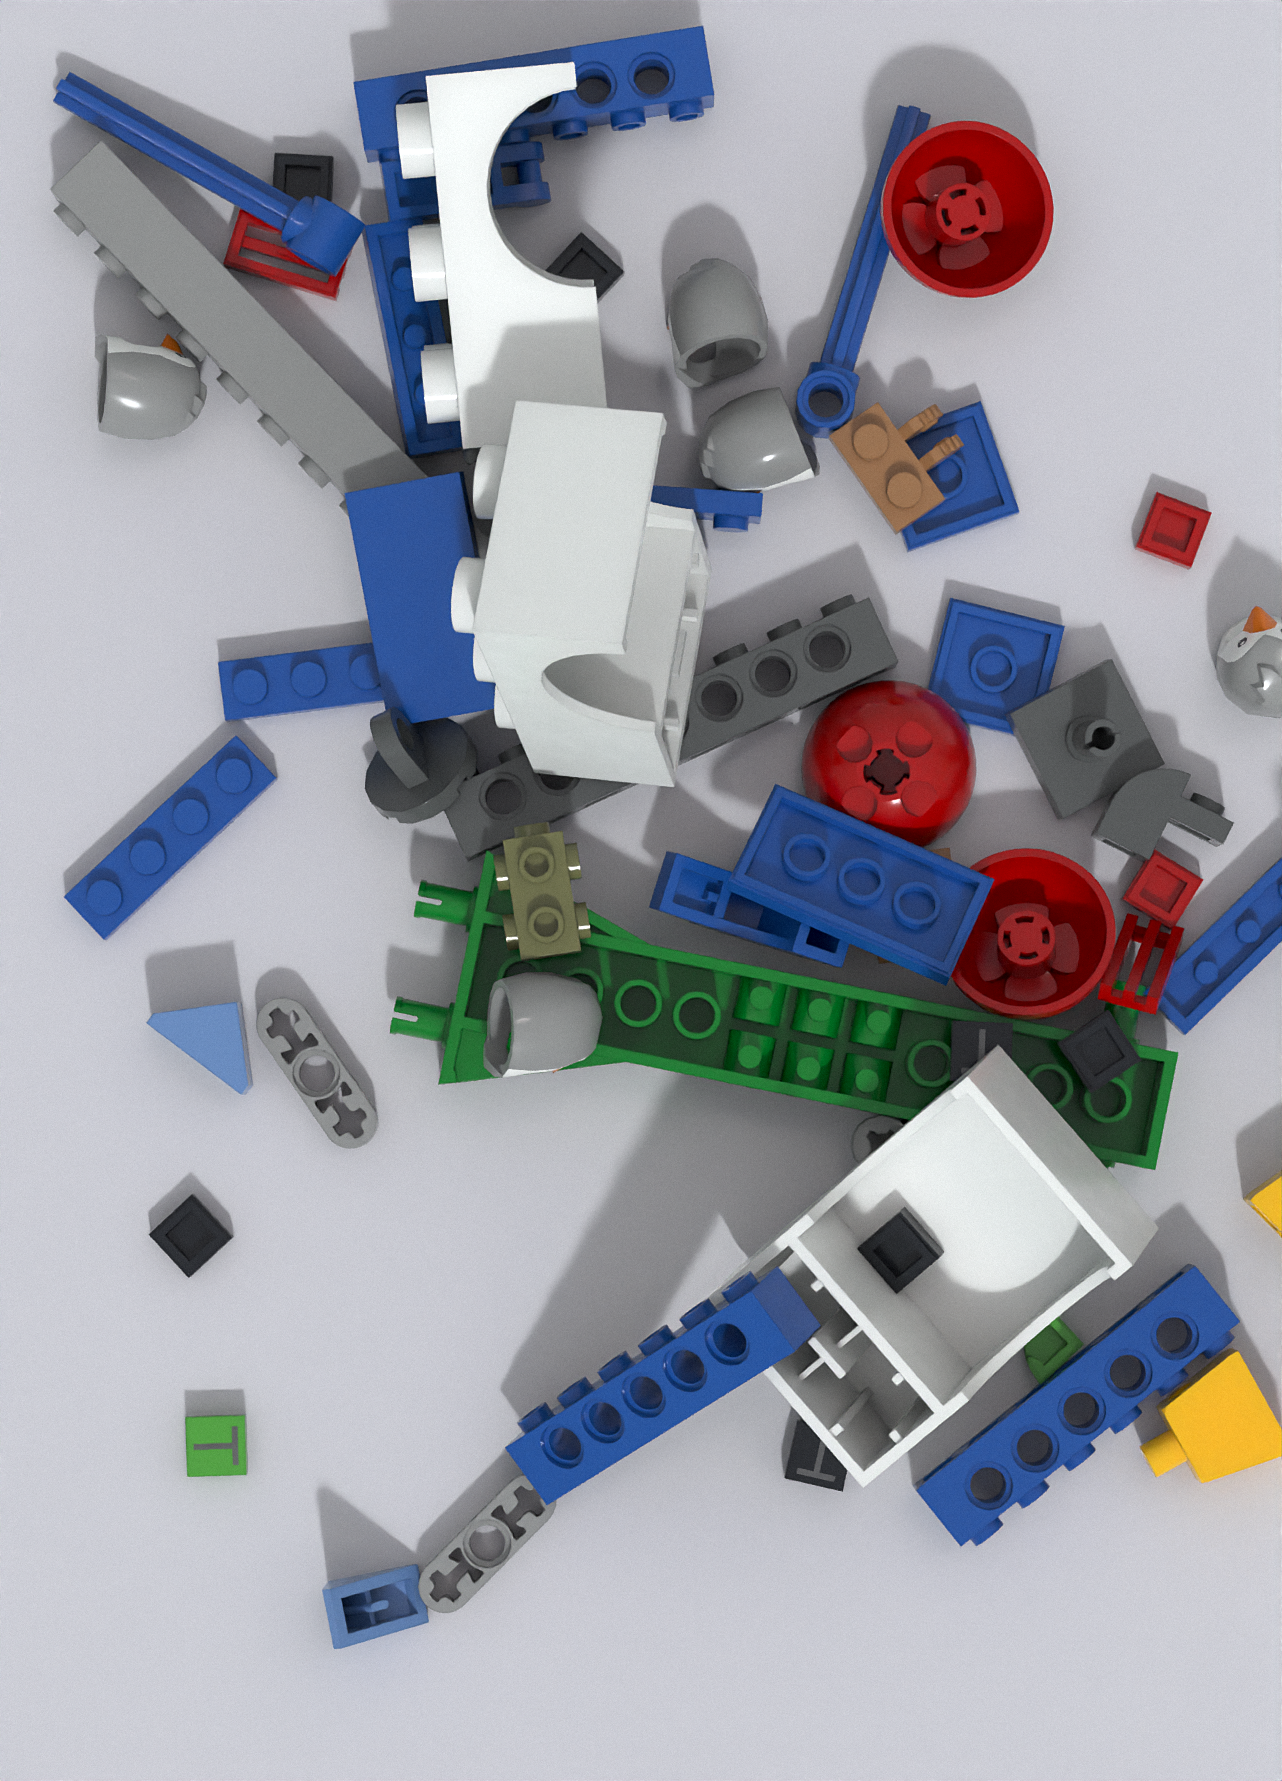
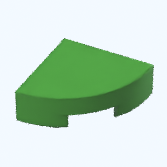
[1023,1316,1084,1384]

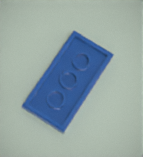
[344,471,496,723]
[726,784,994,986]

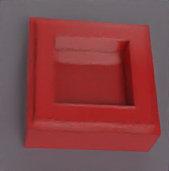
[1134,492,1212,570]
[1121,849,1203,930]

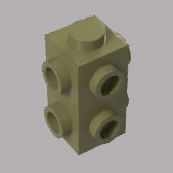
[493,822,591,961]

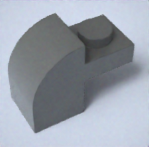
[1091,768,1234,862]

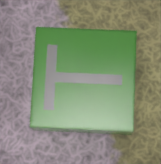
[185,1414,248,1477]

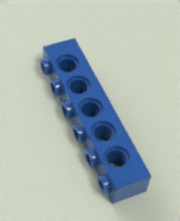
[353,26,714,166]
[913,1264,1240,1546]
[505,1266,821,1505]

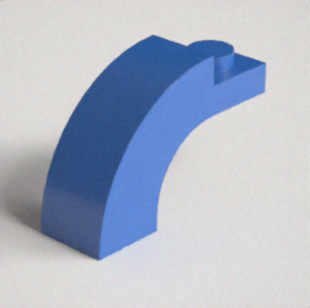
[649,851,849,968]

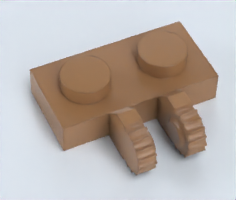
[829,402,964,535]

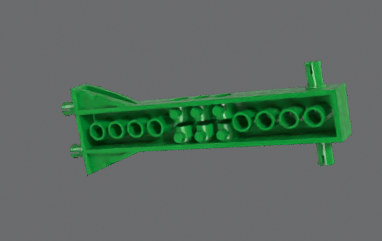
[390,850,1178,1170]

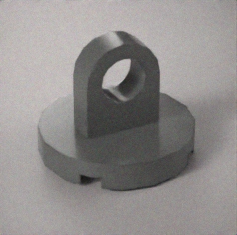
[365,707,477,824]

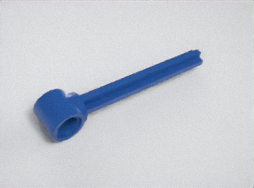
[53,72,365,277]
[795,105,931,439]

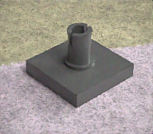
[1004,659,1165,819]

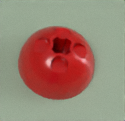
[880,121,1054,298]
[801,680,976,848]
[950,848,1116,1020]

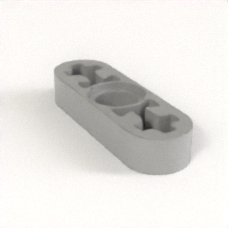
[256,998,378,1149]
[418,1473,557,1613]

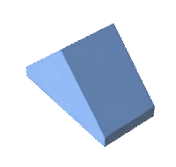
[146,1002,253,1095]
[322,1564,429,1649]

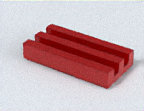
[223,209,353,301]
[1097,913,1185,1015]

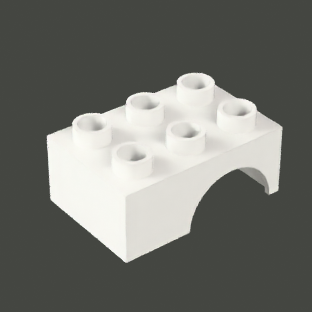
[396,62,607,449]
[451,400,712,787]
[708,1045,1159,1488]

